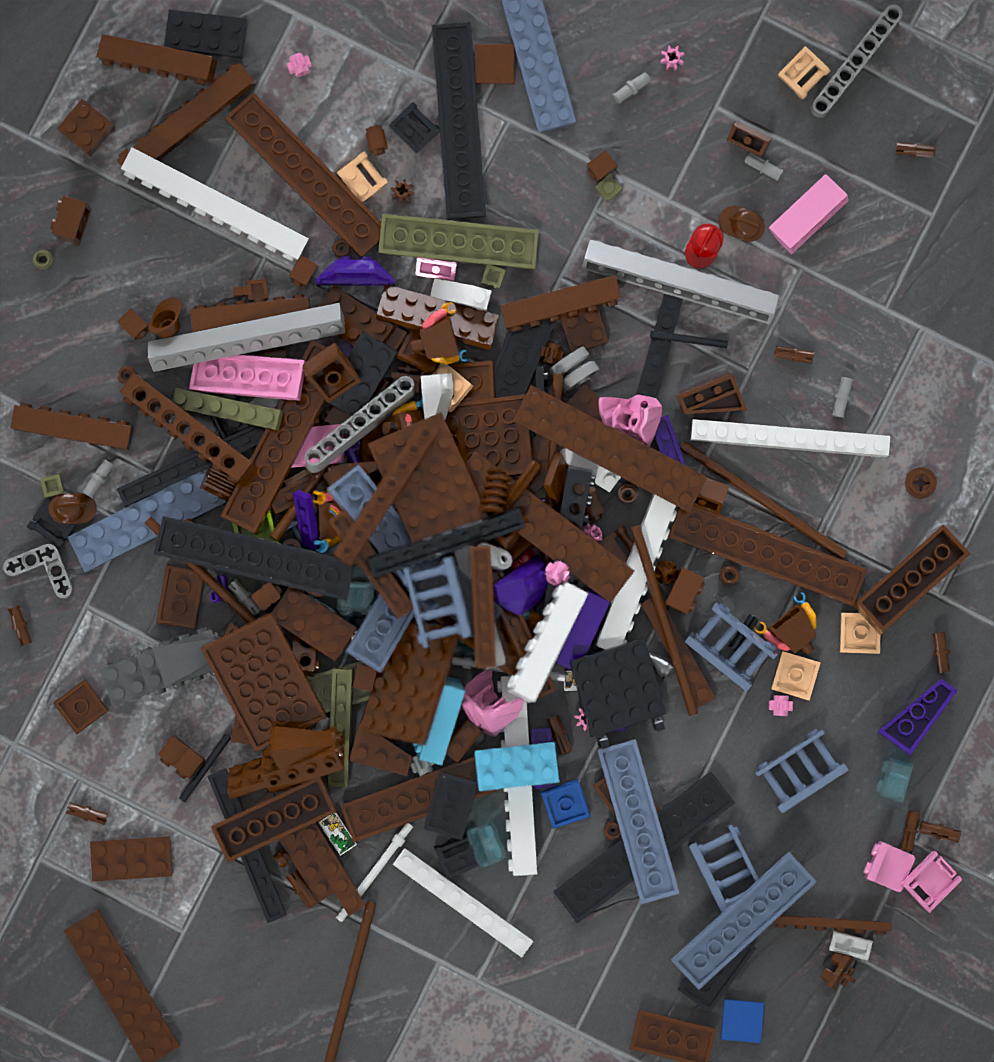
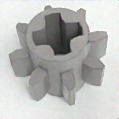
[410,756,435,776]

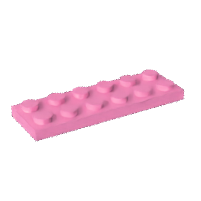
[189,355,306,401]

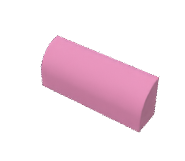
[769,174,848,254]

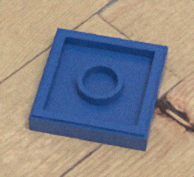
[540,779,590,829]
[721,999,764,1043]

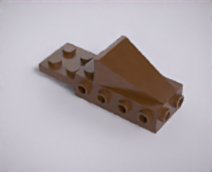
[227,726,345,799]

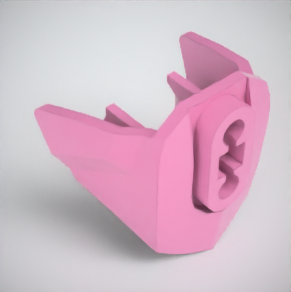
[599,394,662,447]
[461,669,523,737]

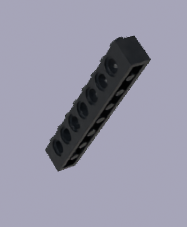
[543,466,596,617]

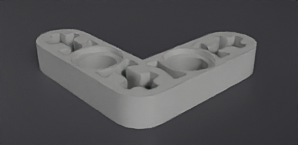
[3,544,73,598]

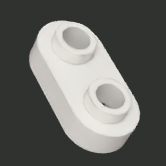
[478,543,512,571]

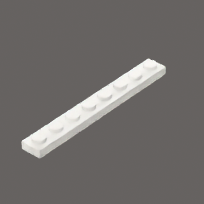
[393,848,533,957]

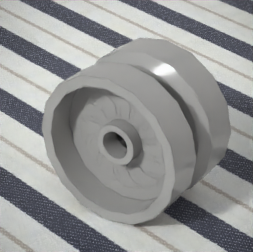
[549,346,599,394]

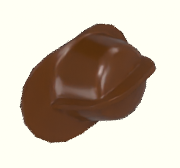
[719,206,765,242]
[148,298,182,339]
[49,493,96,524]

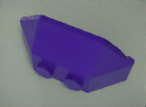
[316,256,395,286]
[493,555,548,615]

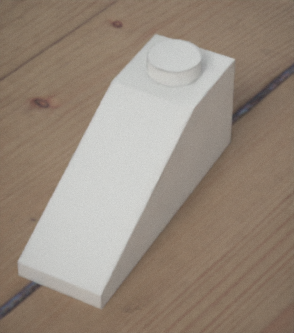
[430,278,491,312]
[421,373,453,420]
[560,448,620,492]

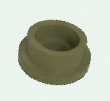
[33,250,53,269]

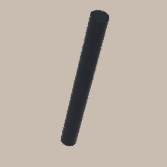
[650,330,728,348]
[179,734,231,802]

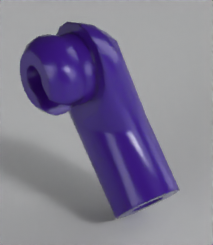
[345,440,362,463]
[210,575,229,603]

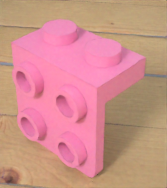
[863,841,915,892]

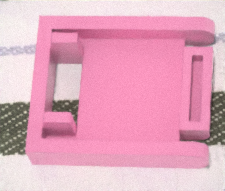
[900,850,962,913]

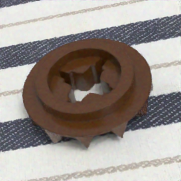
[905,467,937,499]

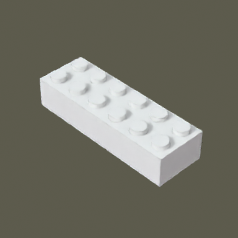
[507,582,588,703]

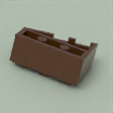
[350,722,413,776]

